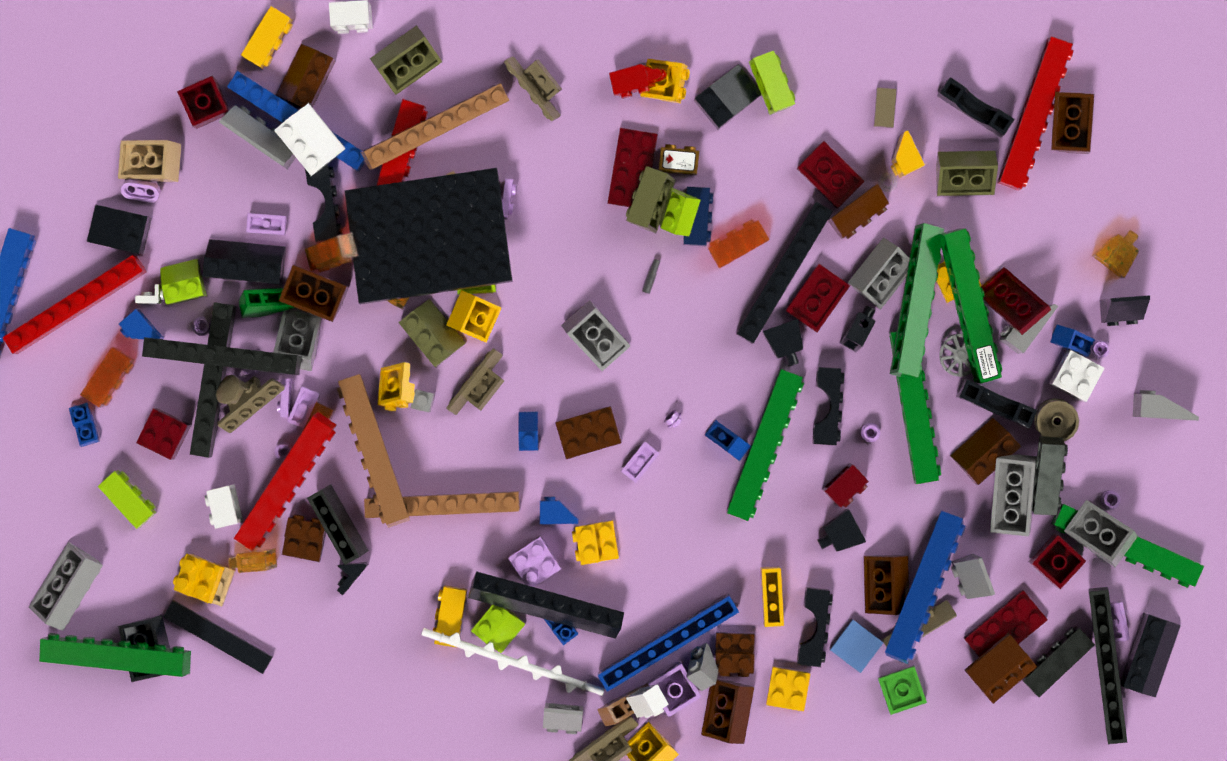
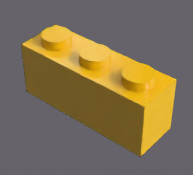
[241,6,293,69]
[760,566,784,627]
[433,585,467,648]

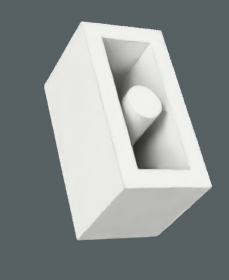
[626,684,669,718]

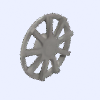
[939,334,972,377]

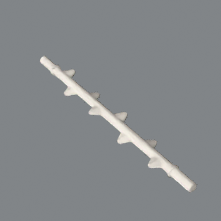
[421,628,604,696]

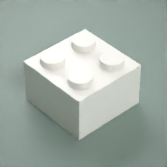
[329,0,373,34]
[1049,350,1105,402]
[205,484,243,529]

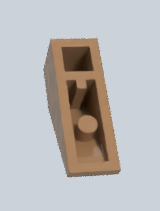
[597,683,648,726]

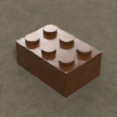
[555,406,621,459]

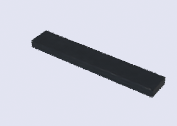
[163,600,273,674]

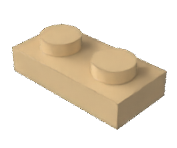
[212,564,236,607]

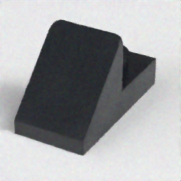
[337,562,369,596]

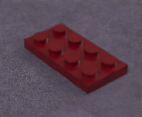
[607,128,658,207]
[981,267,1051,335]
[964,590,1048,657]

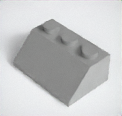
[848,237,909,310]

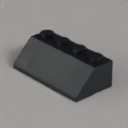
[202,239,286,285]
[1120,612,1181,697]

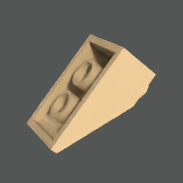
[118,140,181,182]

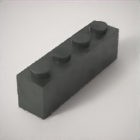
[1033,436,1068,515]
[307,484,369,565]
[1022,626,1095,698]

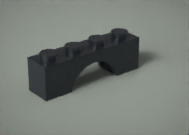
[937,77,1015,138]
[305,163,343,243]
[812,367,844,445]
[956,379,1038,428]
[797,587,833,667]

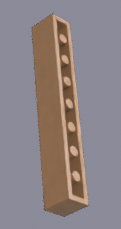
[361,83,509,169]
[336,374,410,528]
[364,491,520,518]

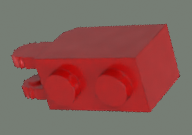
[609,64,667,99]

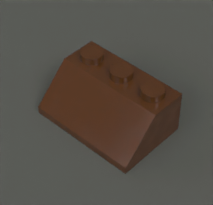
[276,44,336,108]
[1051,92,1094,154]
[828,184,889,239]
[279,265,349,322]
[950,418,1022,485]
[864,555,909,615]
[965,633,1037,704]
[701,679,754,744]

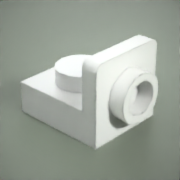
[135,284,164,304]

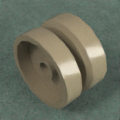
[1034,398,1079,442]

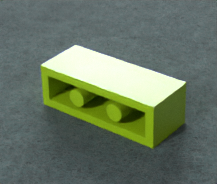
[749,50,795,115]
[98,470,157,529]

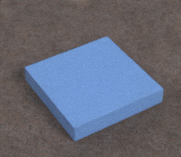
[829,619,884,673]

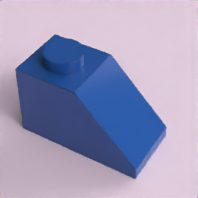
[119,309,164,339]
[1050,324,1095,358]
[518,412,539,451]
[705,420,751,461]
[540,497,579,524]

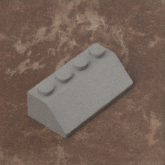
[219,105,296,170]
[990,454,1037,536]
[29,542,103,631]

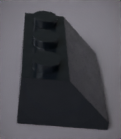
[118,615,170,682]

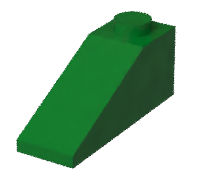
[239,288,296,318]

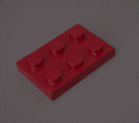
[797,141,865,209]
[786,264,850,333]

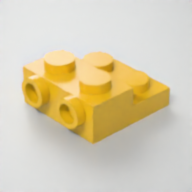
[640,58,690,104]
[377,362,415,411]
[572,520,619,565]
[173,554,225,604]

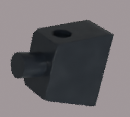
[840,306,876,352]
[762,319,803,367]
[817,508,866,552]

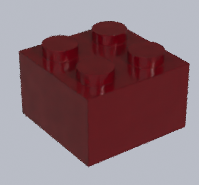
[177,76,230,129]
[136,408,191,460]
[822,463,869,508]
[1028,534,1086,590]

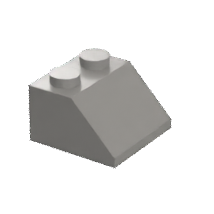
[543,703,583,734]

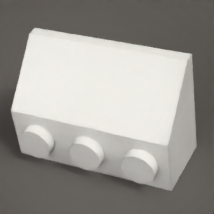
[274,103,345,176]

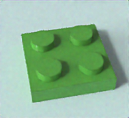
[878,666,927,715]

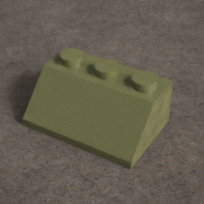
[370,25,442,95]
[936,151,998,196]
[626,166,676,234]
[399,299,466,367]

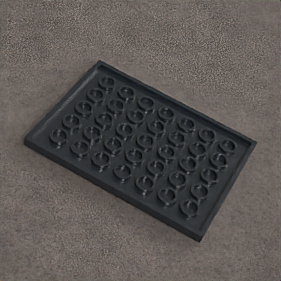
[344,168,513,305]

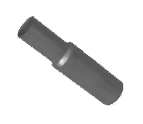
[642,259,660,294]

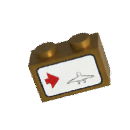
[659,144,699,175]

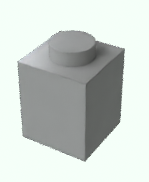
[411,389,435,412]

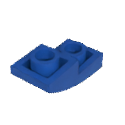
[69,403,100,447]
[544,619,579,646]

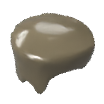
[216,375,249,406]

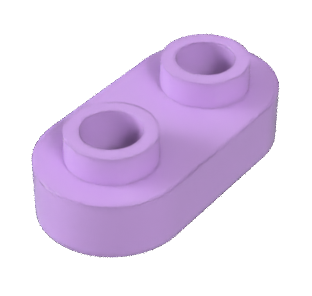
[121,179,161,202]

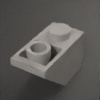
[686,643,719,691]

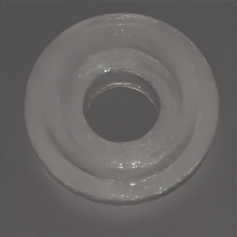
[878,173,898,192]

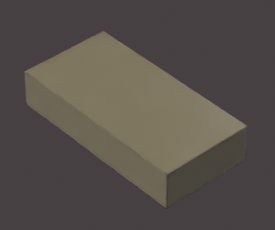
[874,88,896,128]

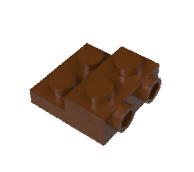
[282,514,326,562]
[715,632,755,677]

